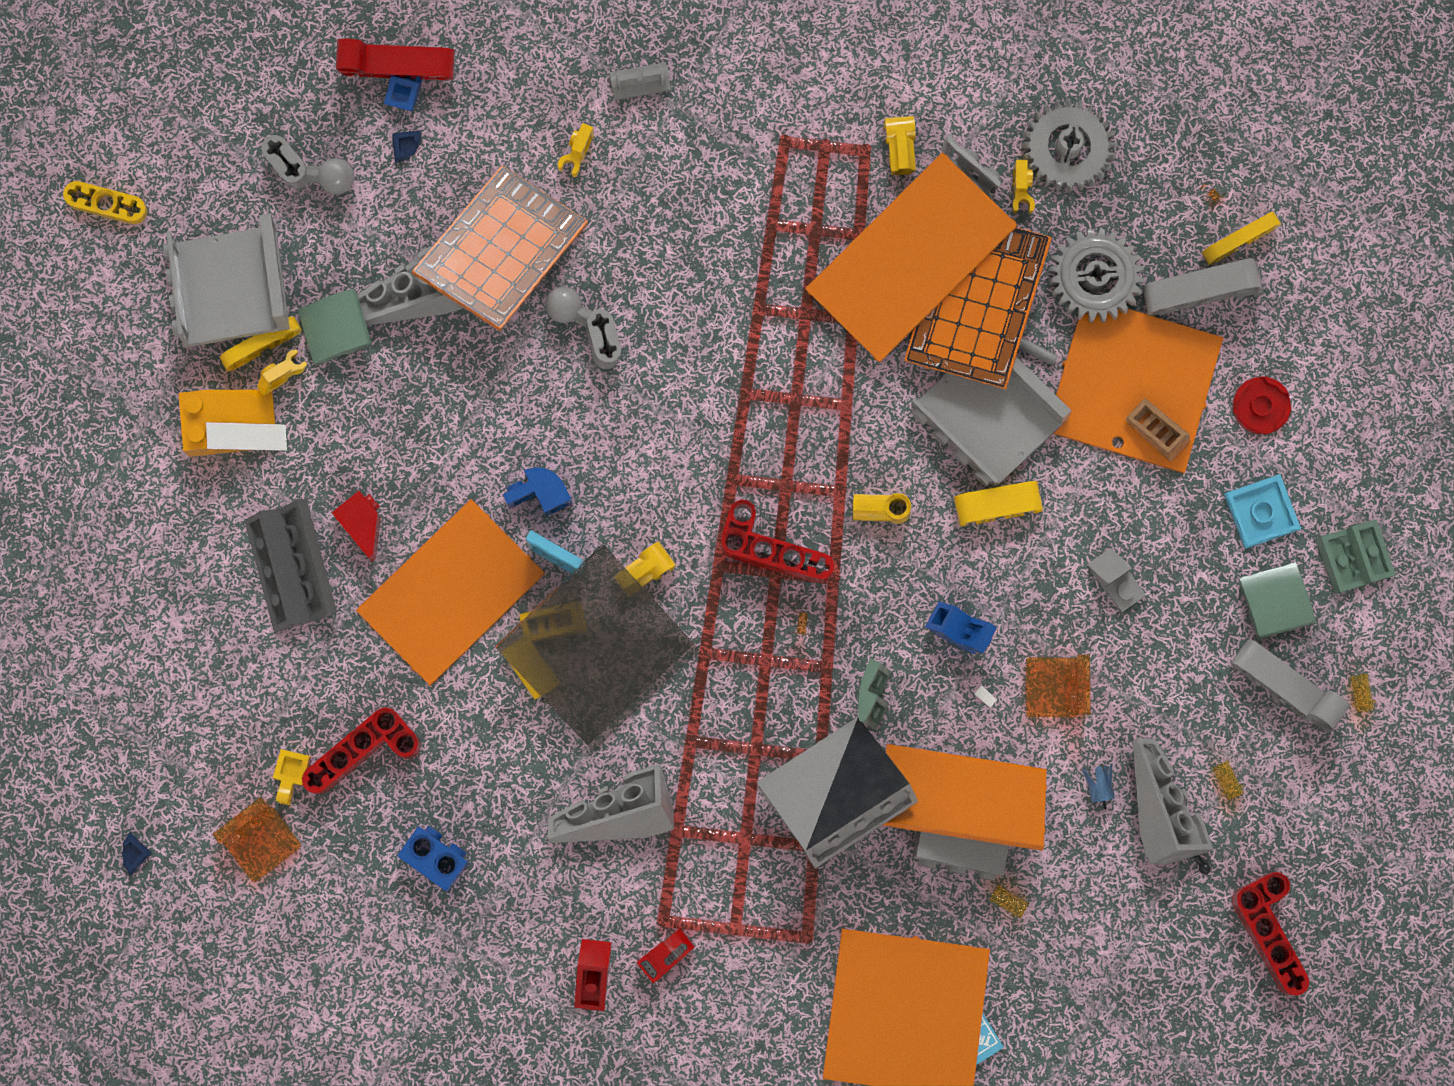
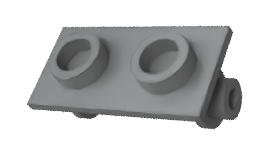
[609,62,671,101]

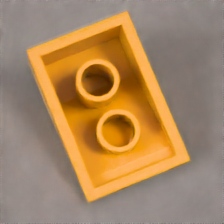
[178,390,275,457]

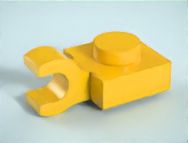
[558,123,594,177]
[1012,160,1035,214]
[257,349,307,396]
[273,749,311,806]

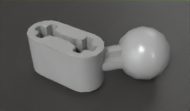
[262,135,354,195]
[545,286,621,369]

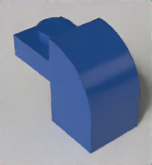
[502,467,573,517]
[925,601,997,654]

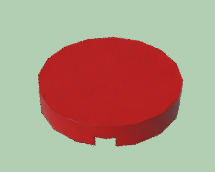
[1232,376,1292,435]

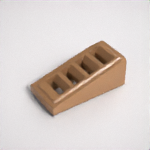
[1125,398,1190,462]

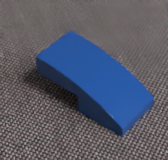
[384,75,423,112]

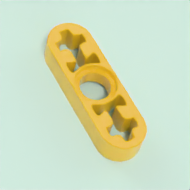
[63,181,148,224]
[1201,211,1281,266]
[220,316,302,371]

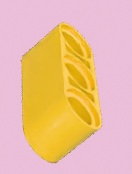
[954,481,1043,527]

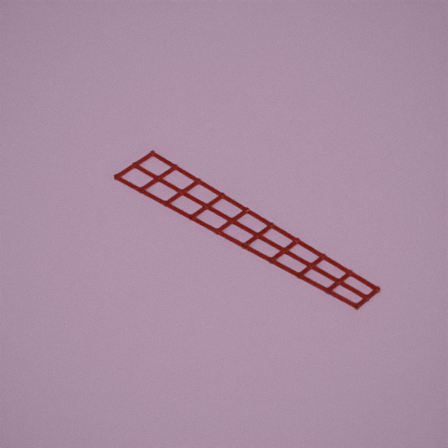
[657,134,871,944]

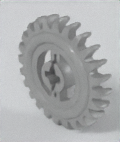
[1021,98,1117,192]
[1048,228,1145,323]

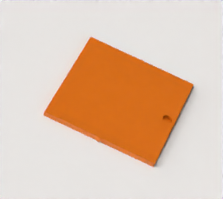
[1053,309,1224,473]
[823,929,990,1086]

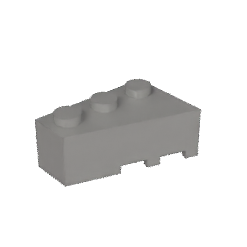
[912,831,1009,881]

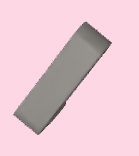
[1142,259,1264,316]
[1231,639,1350,733]

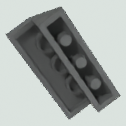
[244,499,337,633]

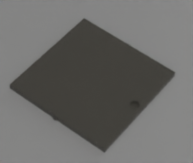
[495,544,699,751]

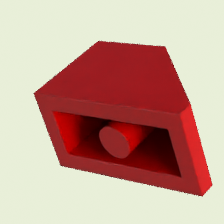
[331,491,381,562]
[574,939,612,1011]

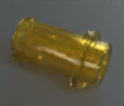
[1349,674,1376,713]
[1211,760,1244,801]
[989,884,1029,919]

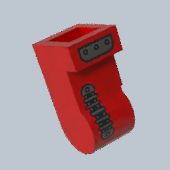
[636,928,695,984]

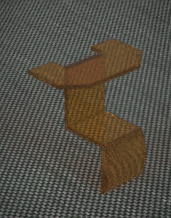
[1200,183,1226,206]
[791,612,811,636]

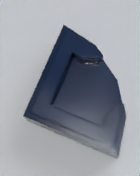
[392,130,422,163]
[122,832,152,875]

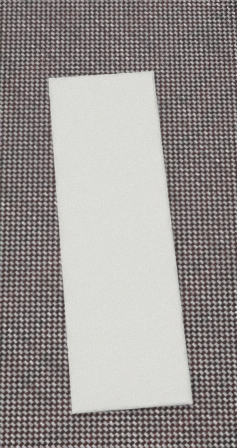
[206,422,287,451]

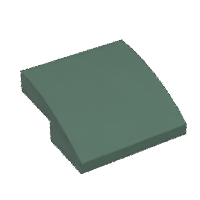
[298,289,372,365]
[1316,519,1396,594]
[1239,562,1316,639]
[858,658,892,730]

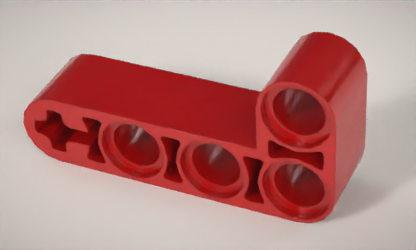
[336,38,455,81]
[721,499,834,583]
[302,707,421,795]
[1232,872,1310,996]

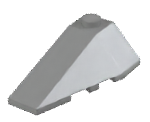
[357,246,463,326]
[1133,738,1214,864]
[548,764,674,843]

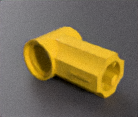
[884,116,916,175]
[853,493,911,524]
[613,541,677,597]

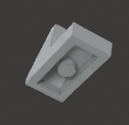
[1087,548,1146,613]

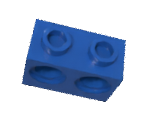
[397,825,470,892]

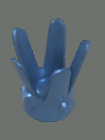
[1082,763,1115,810]

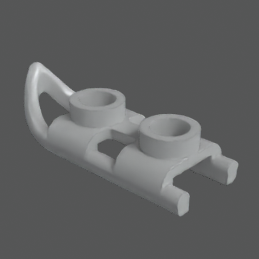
[942,134,1002,199]

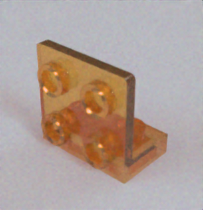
[1026,654,1091,718]
[212,797,302,883]

